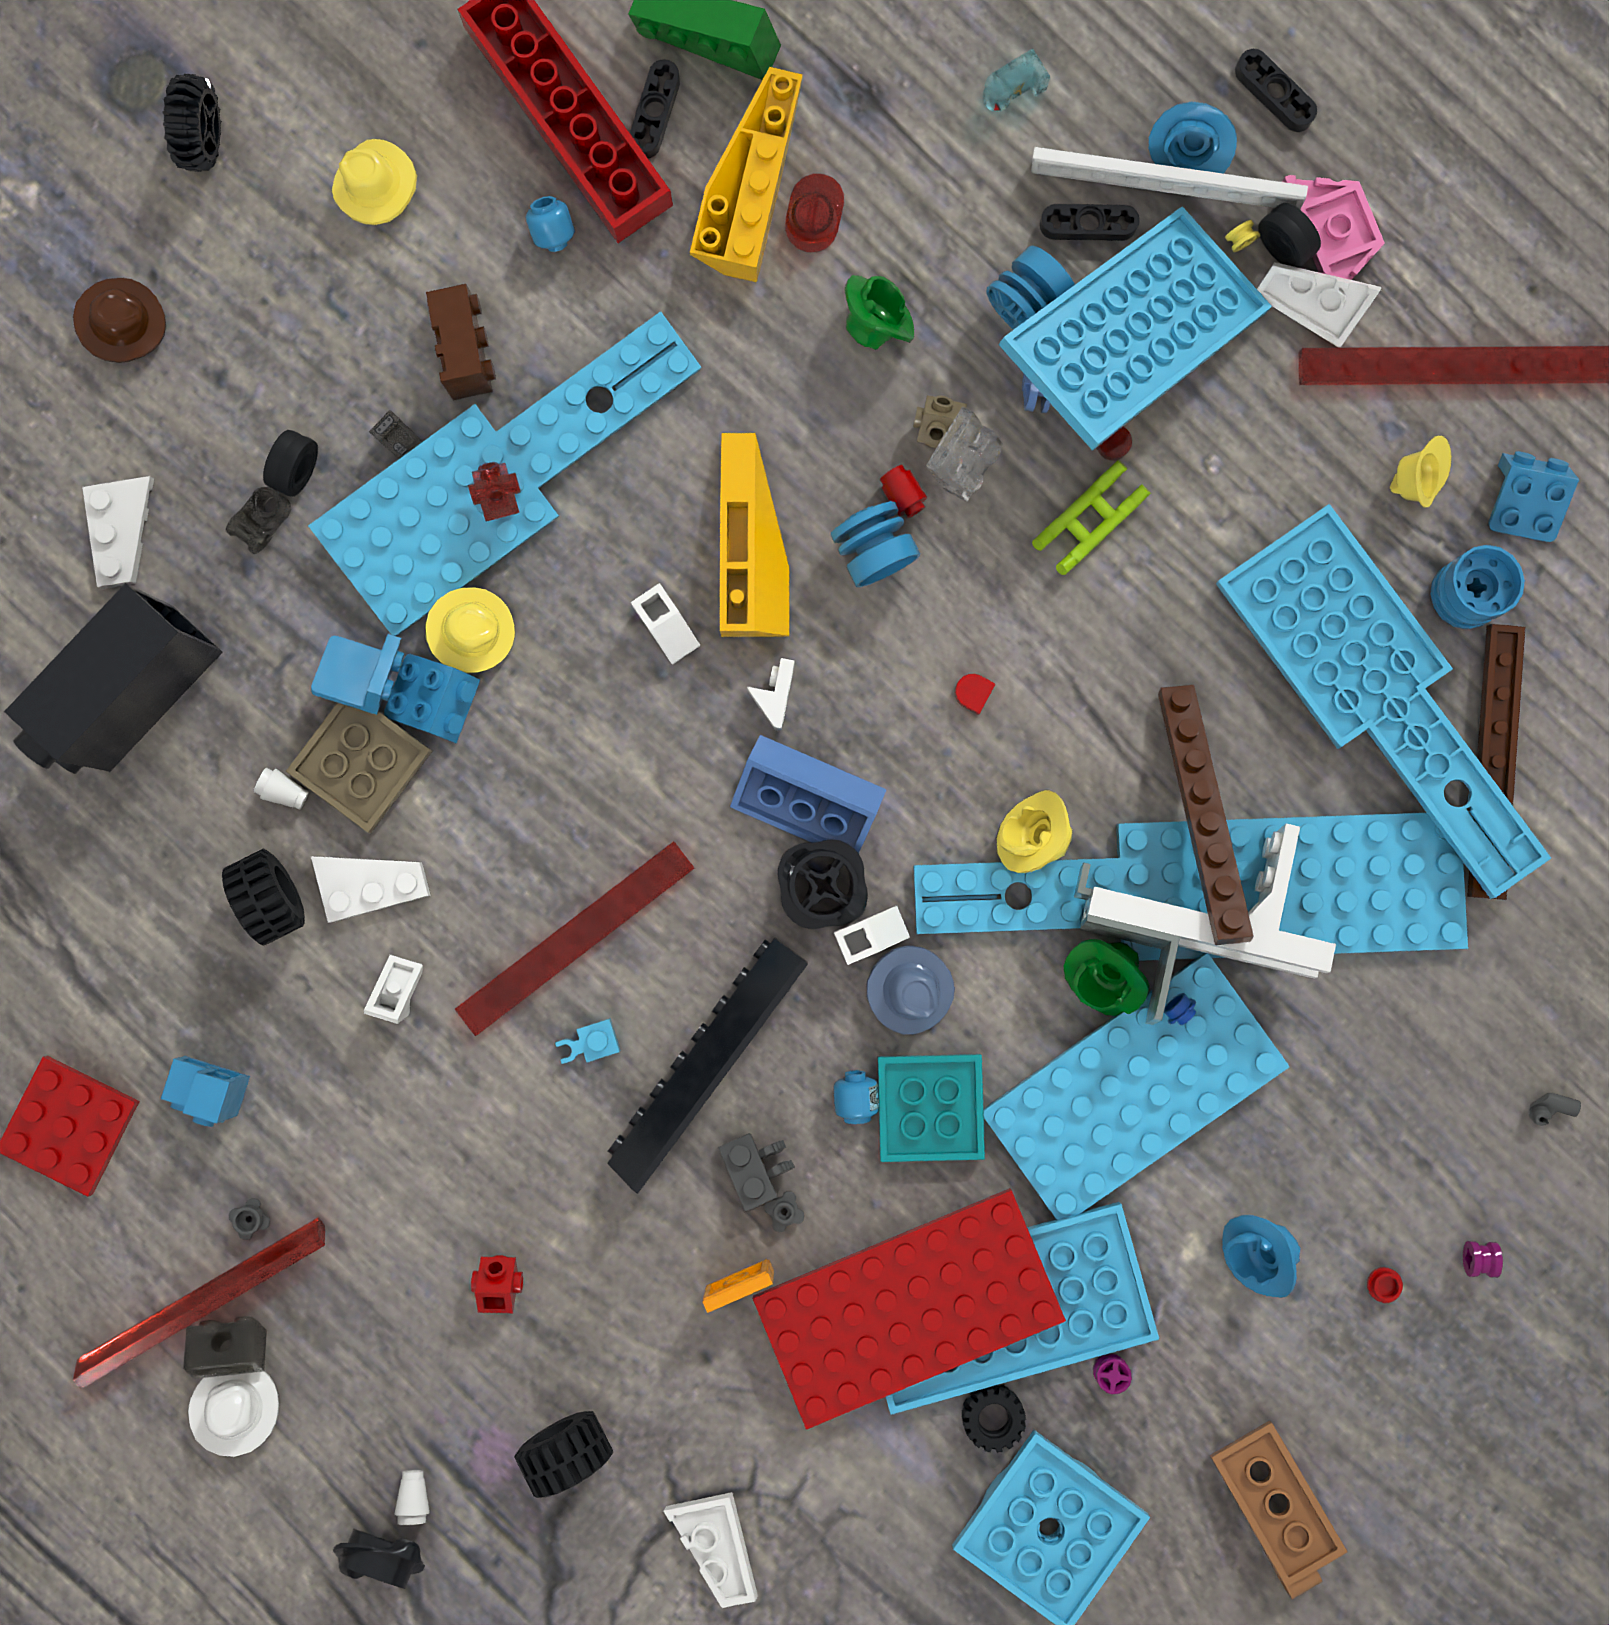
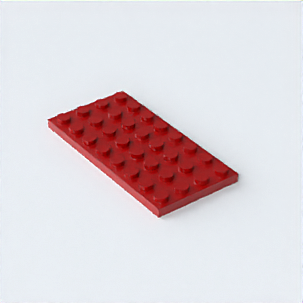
[752,1188,1066,1430]

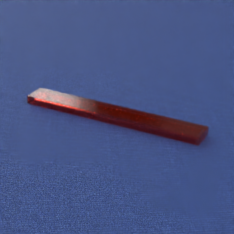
[455,841,695,1036]
[73,1217,325,1389]

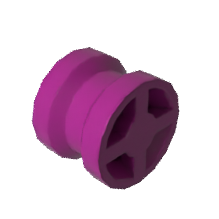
[1463,1241,1503,1278]
[1093,1353,1132,1394]

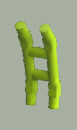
[1032,459,1151,575]

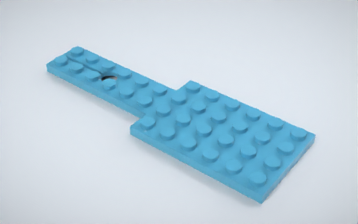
[308,311,702,637]
[1216,504,1551,899]

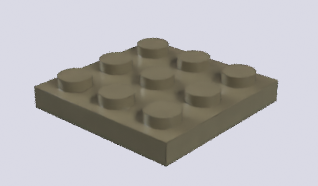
[286,703,433,833]

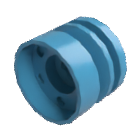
[986,245,1075,330]
[831,501,920,588]
[1430,545,1525,629]

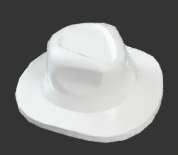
[188,1363,279,1457]

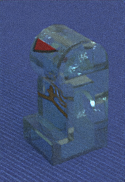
[983,49,1050,112]

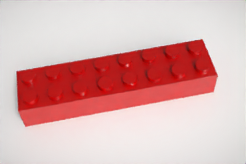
[457,0,673,243]

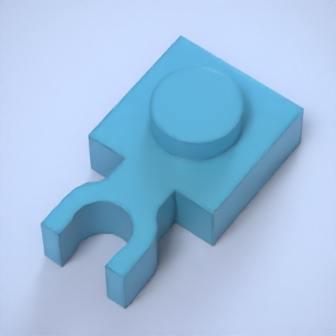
[555,1018,621,1064]

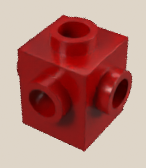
[471,1255,523,1314]

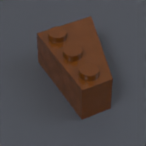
[426,284,496,400]

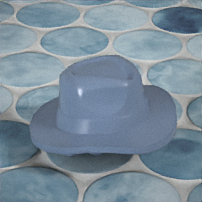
[866,945,955,1035]

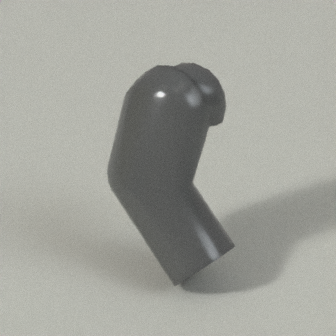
[1528,1093,1581,1126]

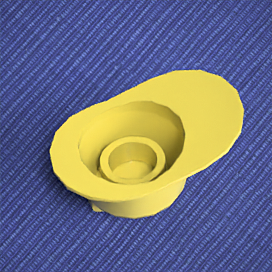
[1390,436,1452,508]

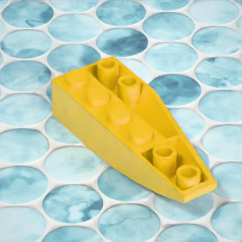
[690,67,803,282]
[720,433,789,637]

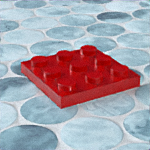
[0,1056,140,1197]

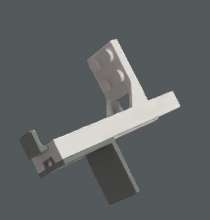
[1074,824,1336,1025]

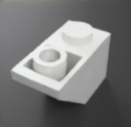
[631,583,700,665]
[833,906,910,965]

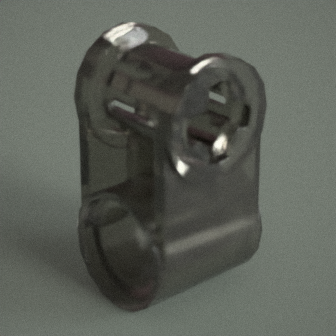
[226,487,291,554]

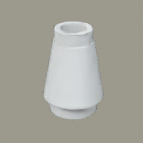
[254,768,309,810]
[394,1470,430,1525]

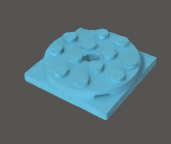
[952,1430,1150,1625]

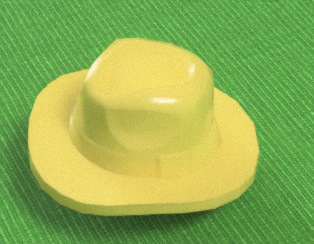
[332,139,417,225]
[425,587,515,673]
[996,790,1073,873]

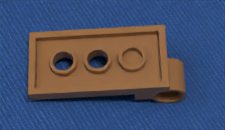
[1210,1421,1347,1599]

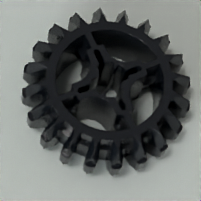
[162,74,222,172]

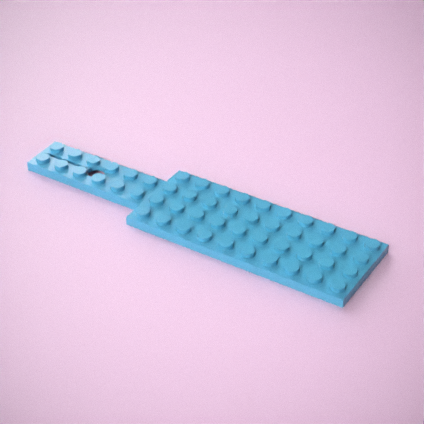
[913,813,1468,961]

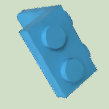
[1488,451,1579,542]
[311,634,404,715]
[384,654,480,743]

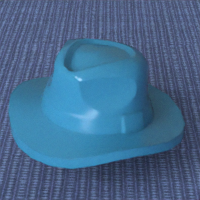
[1148,101,1237,174]
[1222,1215,1301,1298]

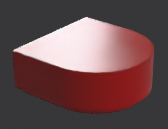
[955,674,996,715]

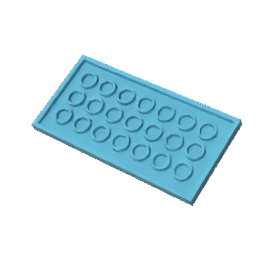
[998,206,1272,451]
[983,953,1290,1220]
[886,1202,1159,1415]

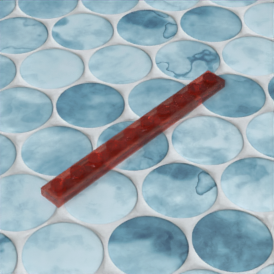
[1299,346,1609,385]

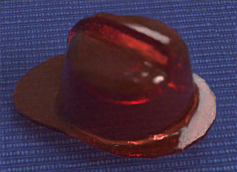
[785,174,844,252]

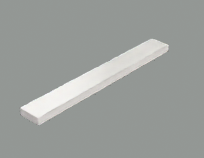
[1031,147,1308,209]

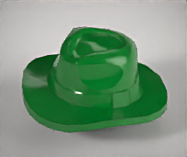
[845,275,914,350]
[1063,939,1150,1016]

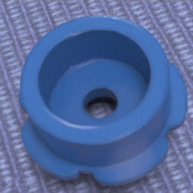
[1164,993,1196,1025]

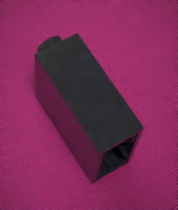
[4,583,222,774]

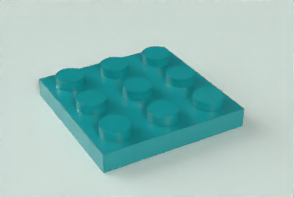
[877,1054,985,1162]

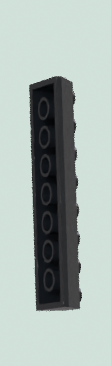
[607,938,808,1194]

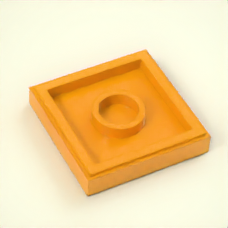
[702,1259,774,1313]

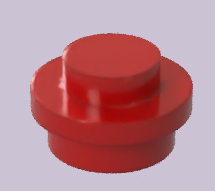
[1367,1267,1403,1303]

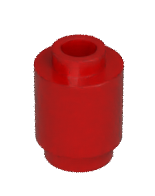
[880,465,927,518]

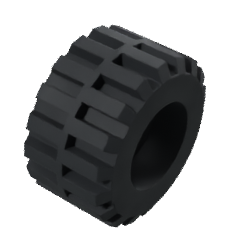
[222,849,305,946]
[514,1411,613,1498]

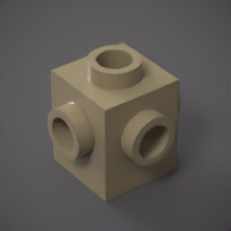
[913,395,967,451]

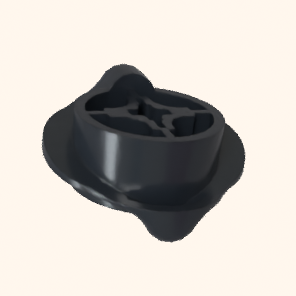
[778,839,868,929]
[333,1529,425,1589]

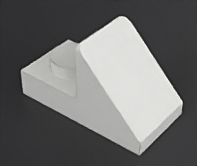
[747,658,795,731]
[364,955,423,1024]

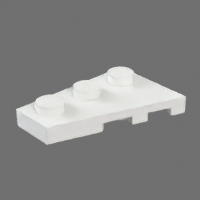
[1257,262,1381,348]
[82,476,154,589]
[311,856,431,923]
[663,1492,758,1608]

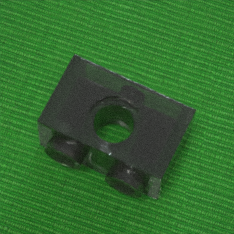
[183,1316,267,1379]

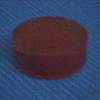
[1097,427,1132,461]

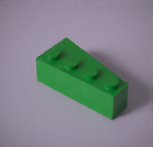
[628,0,781,80]

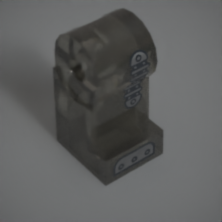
[369,410,423,459]

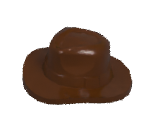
[73,278,166,363]

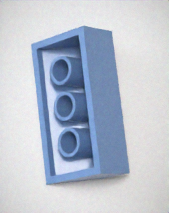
[730,735,887,854]

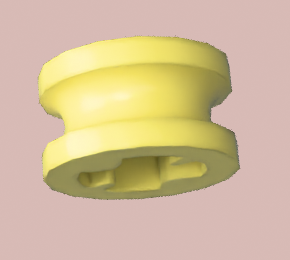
[1225,220,1260,252]

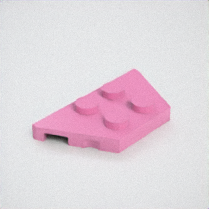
[1282,175,1385,280]

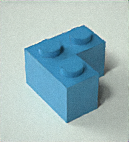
[161,1056,250,1127]

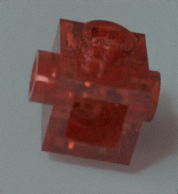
[468,462,521,522]

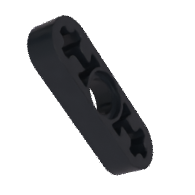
[1235,49,1317,132]
[630,59,680,159]
[1039,204,1140,241]

